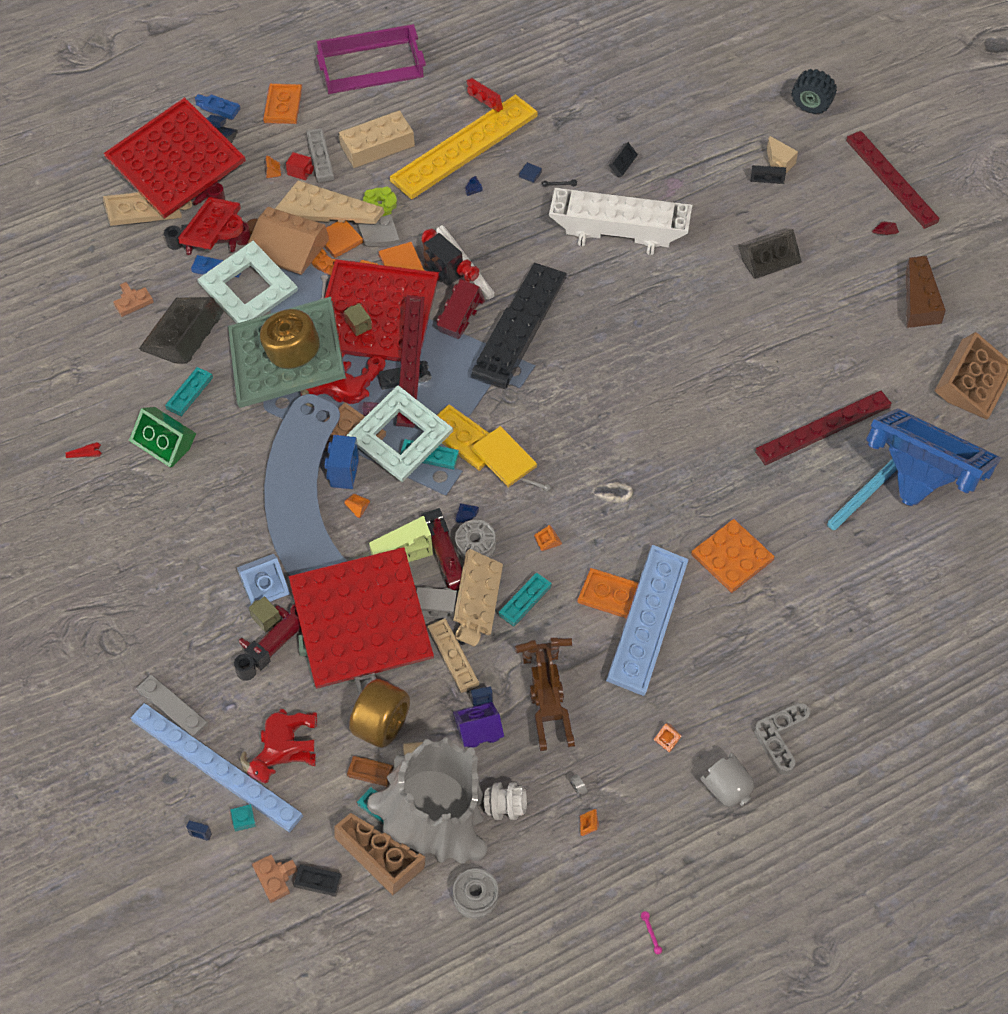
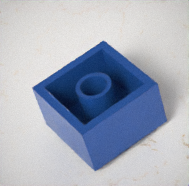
[325,435,359,489]

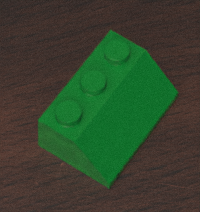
[129,407,196,467]

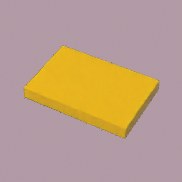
[472,426,537,487]

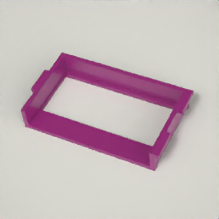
[316,24,426,94]

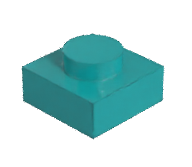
[230,804,256,832]

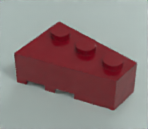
[437,279,485,339]

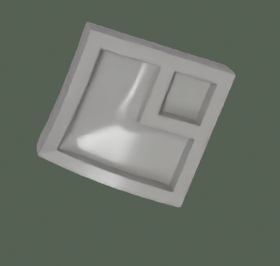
[358,215,400,246]

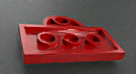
[179,197,244,250]

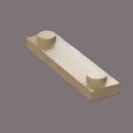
[427,618,479,693]

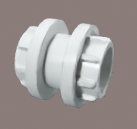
[484,782,527,820]

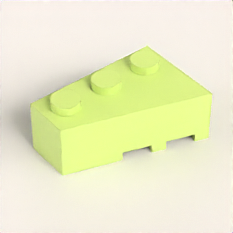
[369,516,433,562]

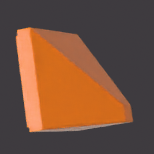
[345,494,370,518]
[534,525,562,551]
[653,723,682,752]

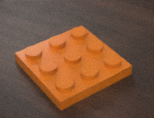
[691,519,775,593]

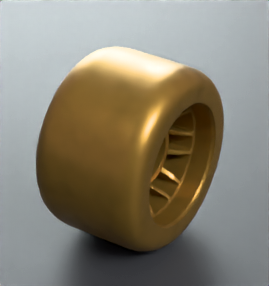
[260,309,320,369]
[349,679,410,748]

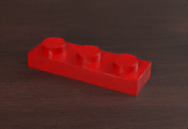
[467,78,503,112]

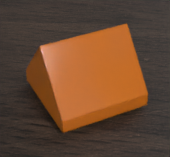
[265,155,281,178]

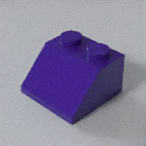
[453,702,504,748]

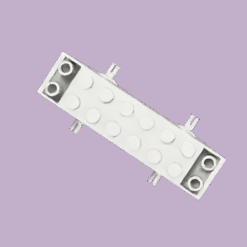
[549,188,692,255]

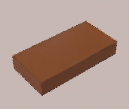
[347,756,393,787]

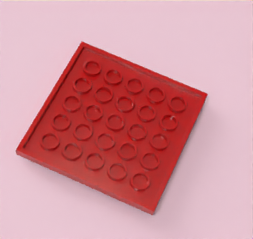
[104,97,246,219]
[325,259,439,362]
[289,547,434,689]

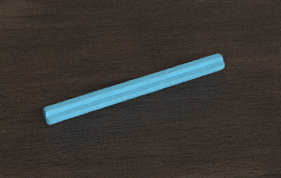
[827,459,897,530]

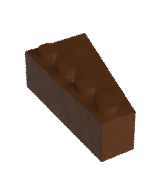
[906,256,946,328]

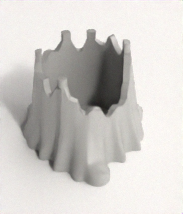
[367,737,488,864]

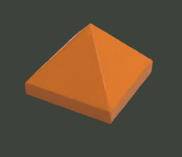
[580,809,599,836]

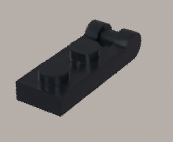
[378,361,432,390]

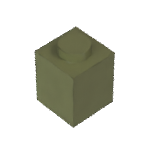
[344,303,372,336]
[249,596,281,633]

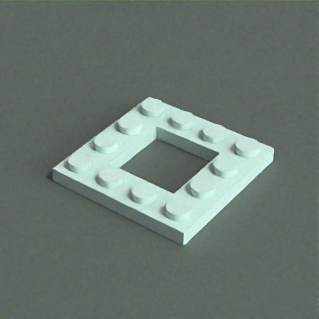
[198,241,298,324]
[347,386,453,482]

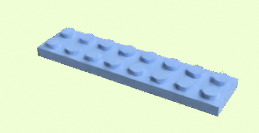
[606,545,689,696]

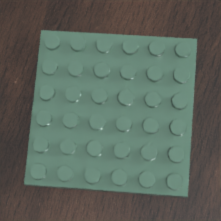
[228,297,346,408]

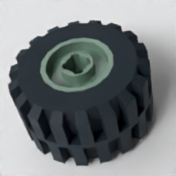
[791,69,837,114]

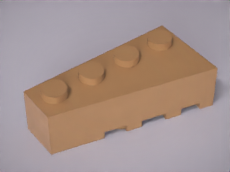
[334,813,425,895]

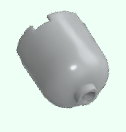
[700,753,755,807]

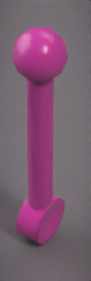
[641,911,663,955]

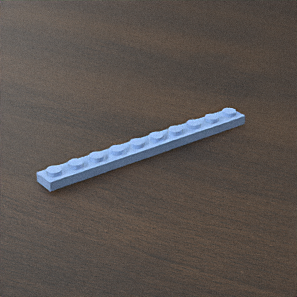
[131,703,303,833]

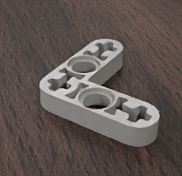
[755,703,810,775]

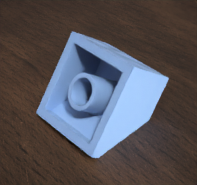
[237,554,290,605]

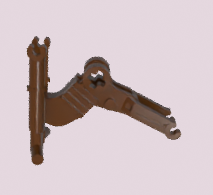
[515,637,575,751]

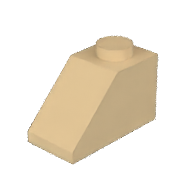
[767,136,798,173]

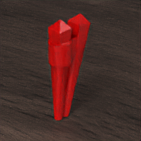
[65,442,102,458]

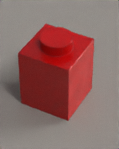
[286,152,314,181]

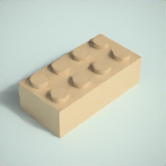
[339,110,415,168]

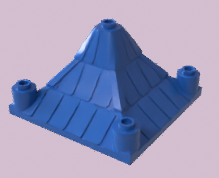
[866,408,1002,506]

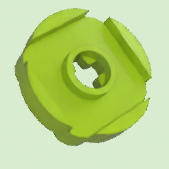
[363,187,397,217]

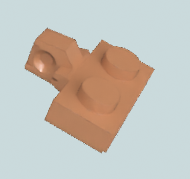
[113,282,154,317]
[252,855,298,903]

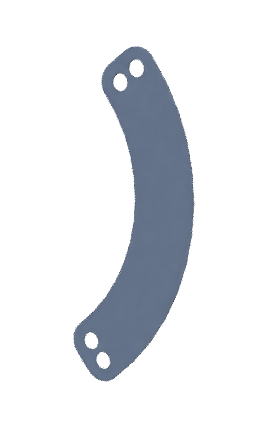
[264,394,347,576]

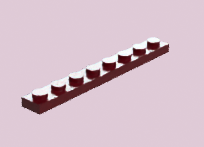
[846,130,940,229]
[396,295,425,428]
[755,390,892,466]

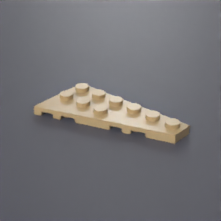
[275,180,384,224]

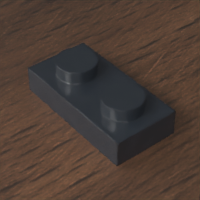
[608,142,638,178]
[750,165,786,184]
[294,864,342,897]

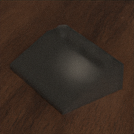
[139,297,224,364]

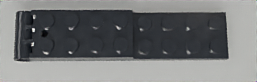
[471,262,567,390]

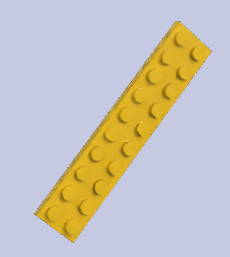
[390,94,538,200]

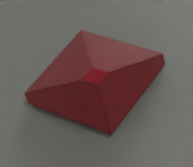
[872,221,899,235]

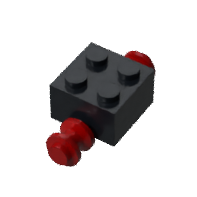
[421,229,479,286]

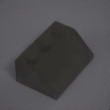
[738,229,802,279]

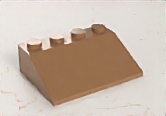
[247,207,329,275]
[935,332,1008,419]

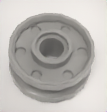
[455,520,496,560]
[453,868,499,919]

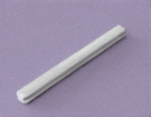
[436,225,494,300]

